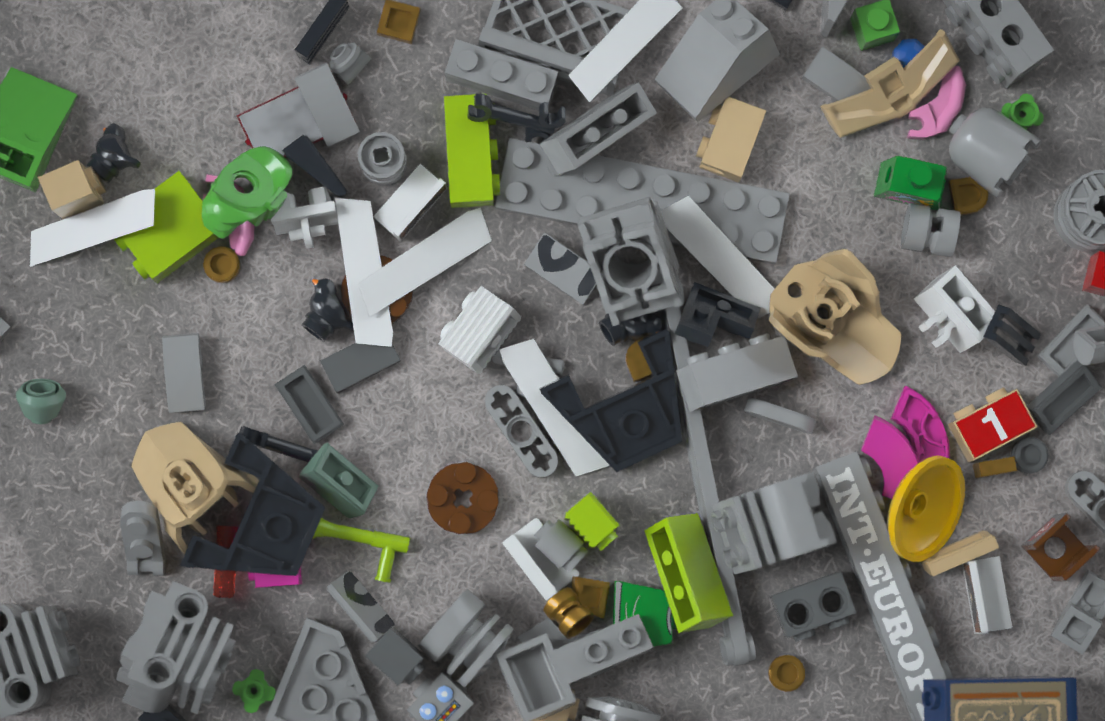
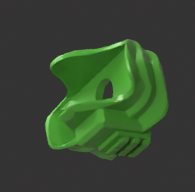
[202,146,292,238]

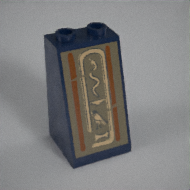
[922,676,1078,721]

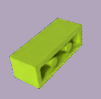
[444,94,500,208]
[644,513,733,633]

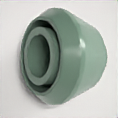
[16,379,66,424]

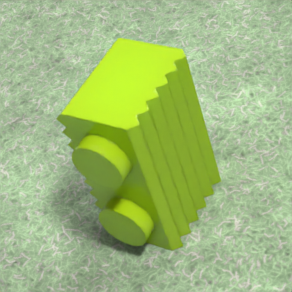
[565,492,619,551]

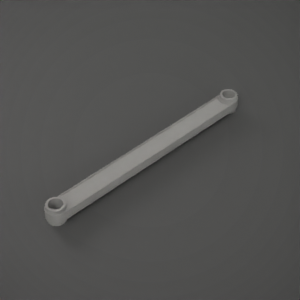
[659,281,756,666]

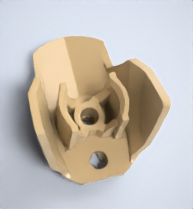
[768,249,901,385]
[131,422,259,555]

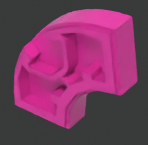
[890,386,950,463]
[861,415,919,499]

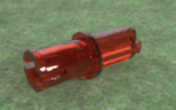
[213,526,239,598]

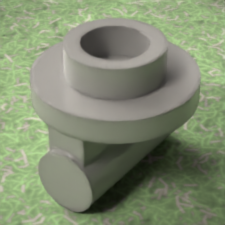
[330,42,372,85]

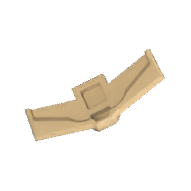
[820,29,960,138]

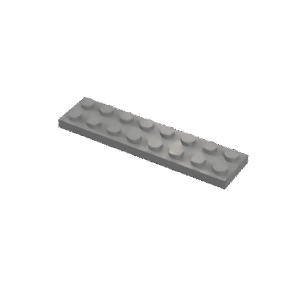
[495,138,790,264]

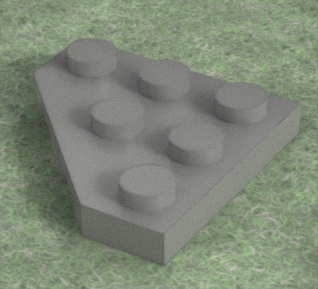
[265,618,379,721]

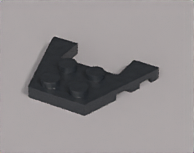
[539,328,682,472]
[180,432,326,576]

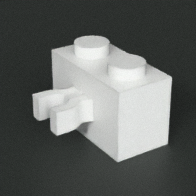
[914,265,995,353]

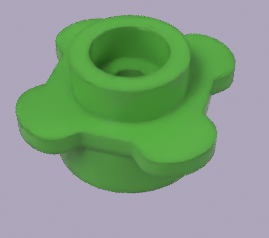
[1001,94,1044,129]
[232,669,276,713]

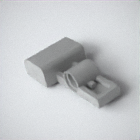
[496,614,653,721]

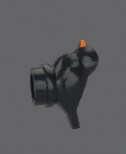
[86,123,141,183]
[301,278,354,342]
[599,313,663,346]

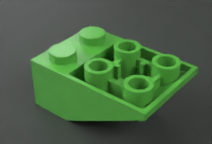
[0,67,78,193]

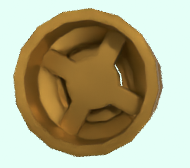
[543,587,594,639]

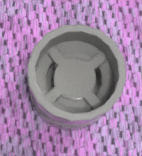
[358,132,407,186]
[901,203,960,257]

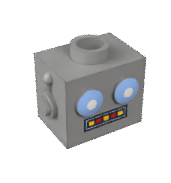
[407,671,475,721]

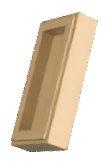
[921,530,999,577]

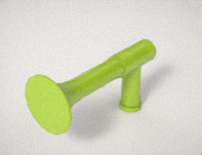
[313,518,410,583]

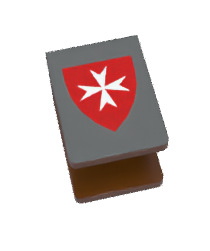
[1021,513,1100,581]

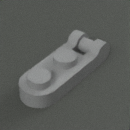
[120,500,166,576]

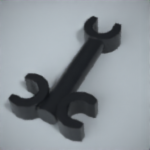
[467,93,566,142]
[239,426,318,463]

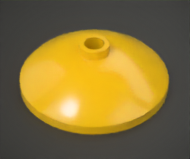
[888,456,965,562]

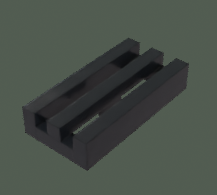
[295,0,349,65]
[983,304,1041,366]

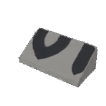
[524,233,597,305]
[327,571,395,643]

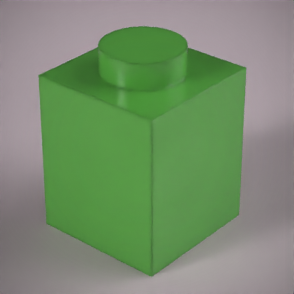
[850,0,900,51]

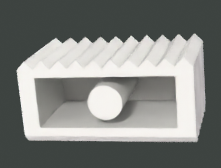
[438,286,521,374]

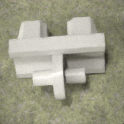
[271,187,338,249]

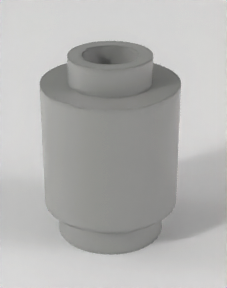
[534,519,588,572]

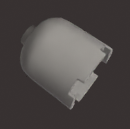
[949,107,1041,198]

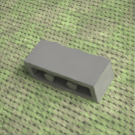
[445,39,558,110]
[540,82,657,174]
[676,333,798,412]

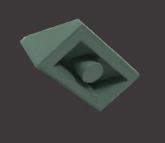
[299,443,379,518]

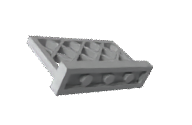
[478,0,630,96]

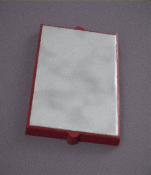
[237,71,357,158]

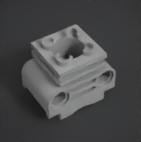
[578,196,683,326]
[711,472,836,575]
[116,581,236,714]
[0,603,81,719]

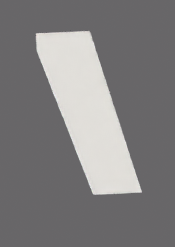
[568,0,682,102]
[30,189,155,267]
[661,196,774,318]
[335,198,393,347]
[358,208,492,317]
[499,339,610,476]

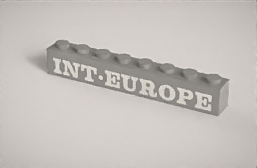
[813,451,953,721]

